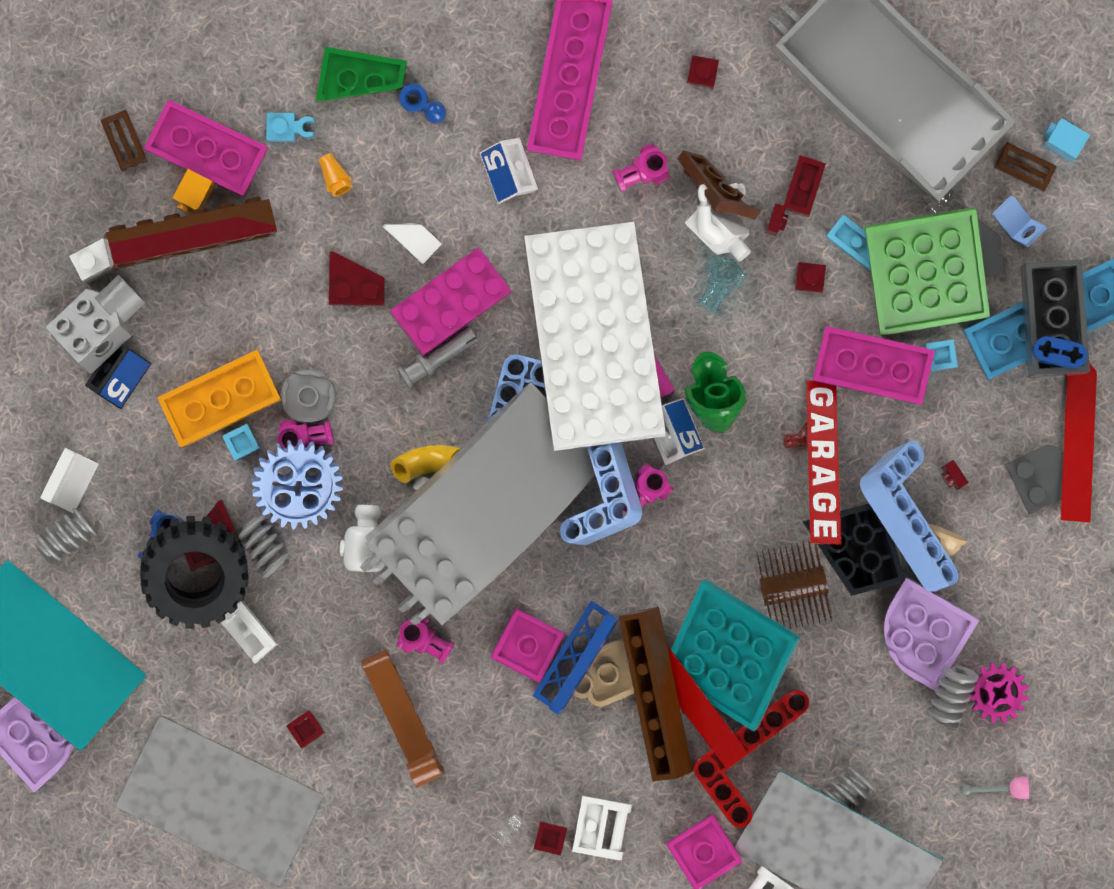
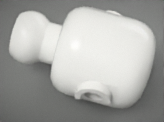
[340,505,386,572]

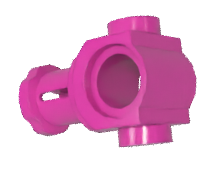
[612,143,670,193]
[277,420,334,449]
[623,462,674,513]
[395,618,455,665]

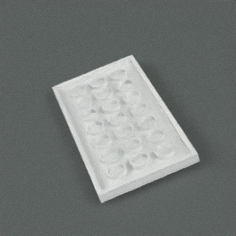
[524,222,666,451]

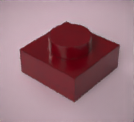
[687,55,719,89]
[766,203,789,236]
[795,262,826,293]
[941,460,969,490]
[286,710,326,749]
[534,821,567,856]

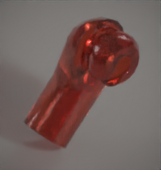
[783,422,808,448]

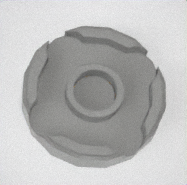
[280,369,336,424]

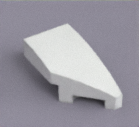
[383,223,442,264]

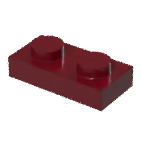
[783,155,826,217]

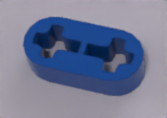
[1032,336,1087,369]

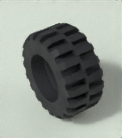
[140,516,249,629]

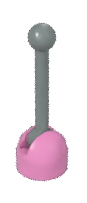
[960,776,1029,799]

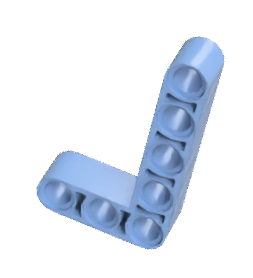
[488,354,545,421]
[860,441,958,592]
[560,442,642,545]

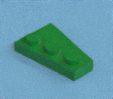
[315,47,407,103]

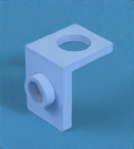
[992,196,1047,247]

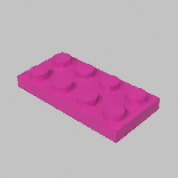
[144,100,268,198]
[389,247,512,357]
[813,326,935,405]

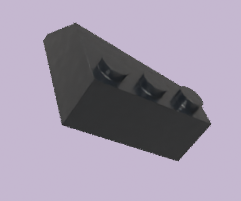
[802,504,905,596]

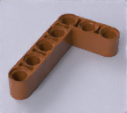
[361,649,445,788]

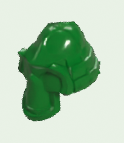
[685,352,747,434]

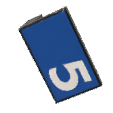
[85,344,152,409]

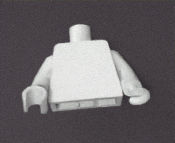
[685,183,751,261]

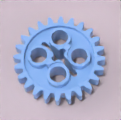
[251,439,343,529]

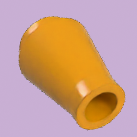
[318,153,352,197]

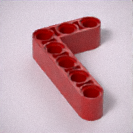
[693,690,810,828]

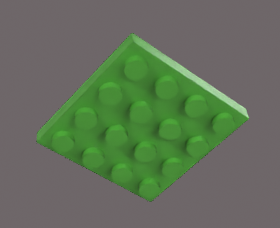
[864,207,990,336]

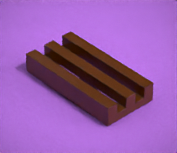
[100,110,148,172]
[994,142,1057,192]

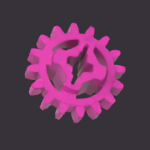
[970,663,1029,723]

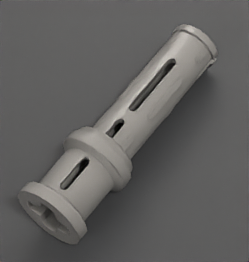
[397,327,478,389]

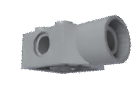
[46,275,146,374]

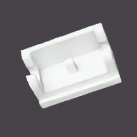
[220,601,279,664]

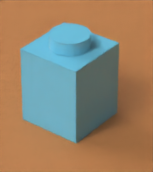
[1043,118,1090,163]

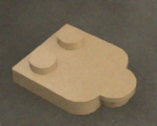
[573,637,634,707]

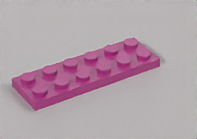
[527,0,613,161]

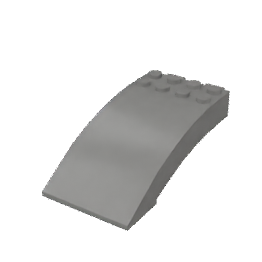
[767,0,1016,202]
[360,382,595,625]

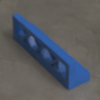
[532,601,619,715]

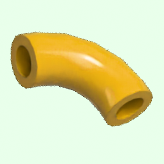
[391,445,461,483]

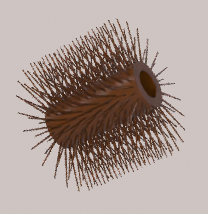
[756,540,832,628]

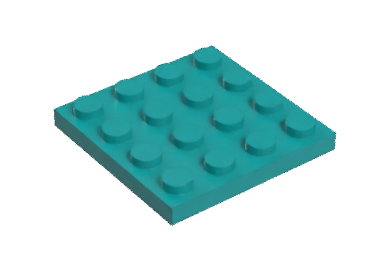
[671,579,801,731]

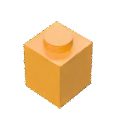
[173,169,215,215]

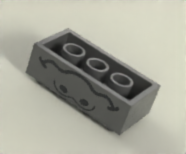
[1020,259,1090,378]

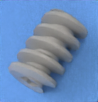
[35,508,98,566]
[237,515,291,578]
[927,666,978,729]
[821,767,876,808]

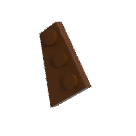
[677,150,761,220]

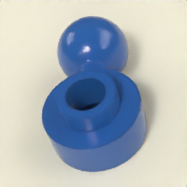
[399,84,446,124]

